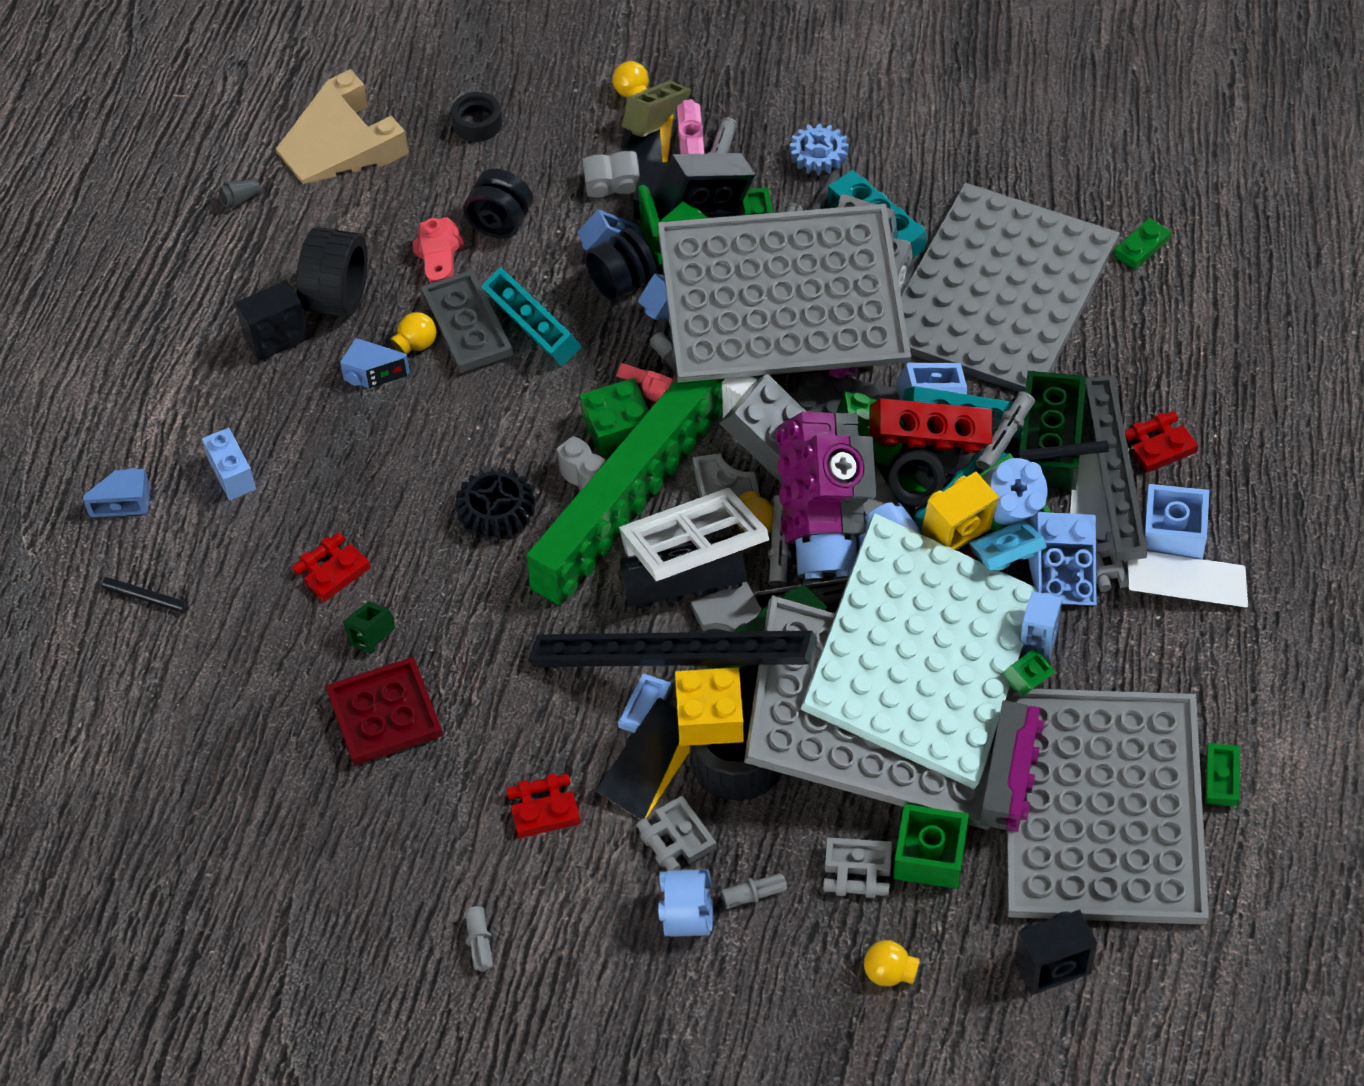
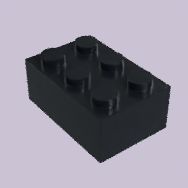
[653,153,756,217]

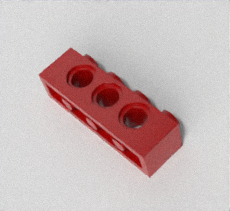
[869,398,992,453]

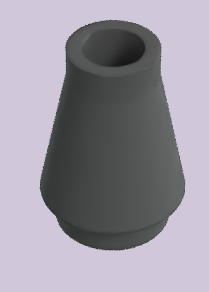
[218,178,261,208]

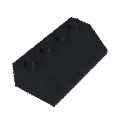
[620,534,748,608]

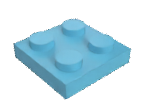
[969,520,1047,571]

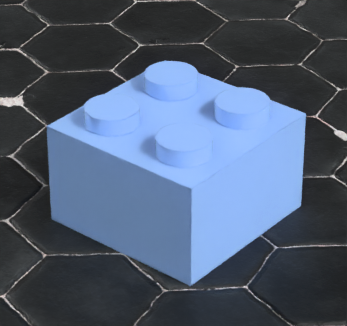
[1143,484,1209,559]

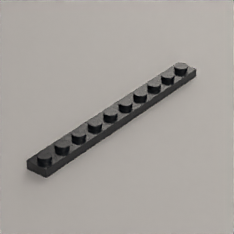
[528,630,817,667]

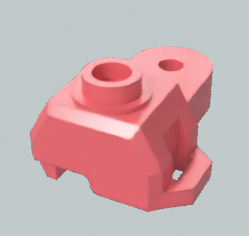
[412,217,464,284]
[616,363,677,408]

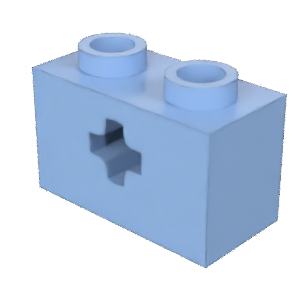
[202,428,256,501]
[1020,591,1062,662]

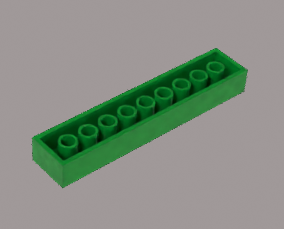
[526,378,725,606]

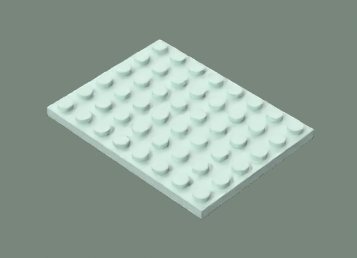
[800,513,1037,789]

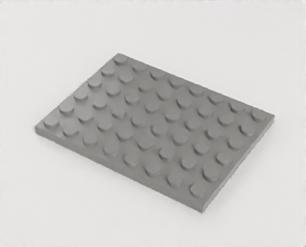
[901,182,1120,392]
[658,204,911,382]
[744,596,998,830]
[1006,688,1209,925]

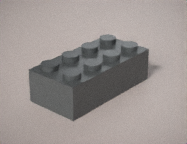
[719,373,807,483]

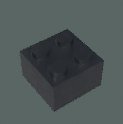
[235,280,309,361]
[1014,909,1097,996]

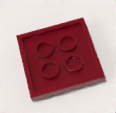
[325,656,443,766]

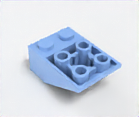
[896,363,969,455]
[1025,512,1097,606]

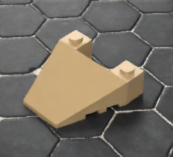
[276,69,409,184]

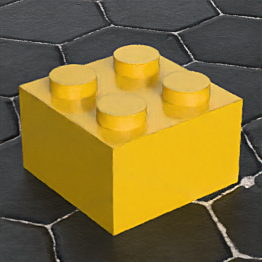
[921,472,999,550]
[675,667,744,746]

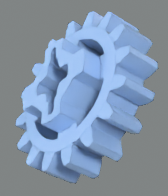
[790,123,848,175]

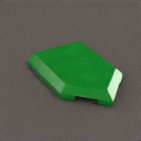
[638,185,662,265]

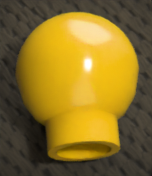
[612,61,649,98]
[390,312,436,354]
[737,491,774,534]
[864,940,919,986]

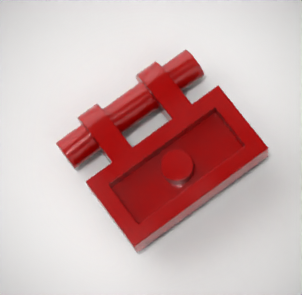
[1125,411,1198,473]
[291,532,371,602]
[506,773,581,839]

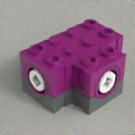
[776,412,876,544]

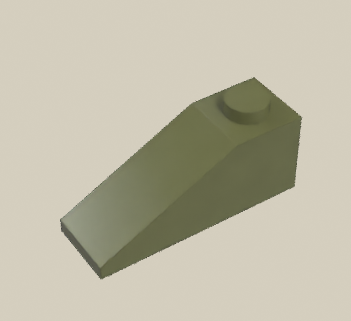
[622,81,692,137]

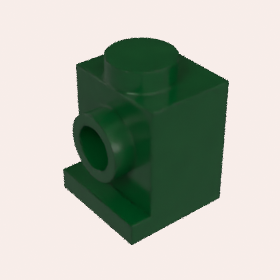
[343,601,395,654]

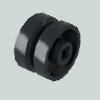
[463,169,534,239]

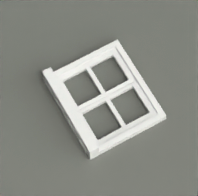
[619,488,769,581]

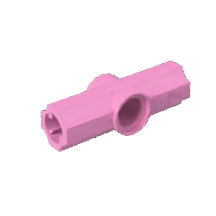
[677,100,704,154]

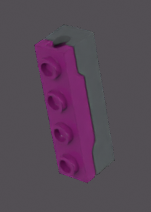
[980,700,1044,832]

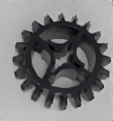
[455,467,536,541]

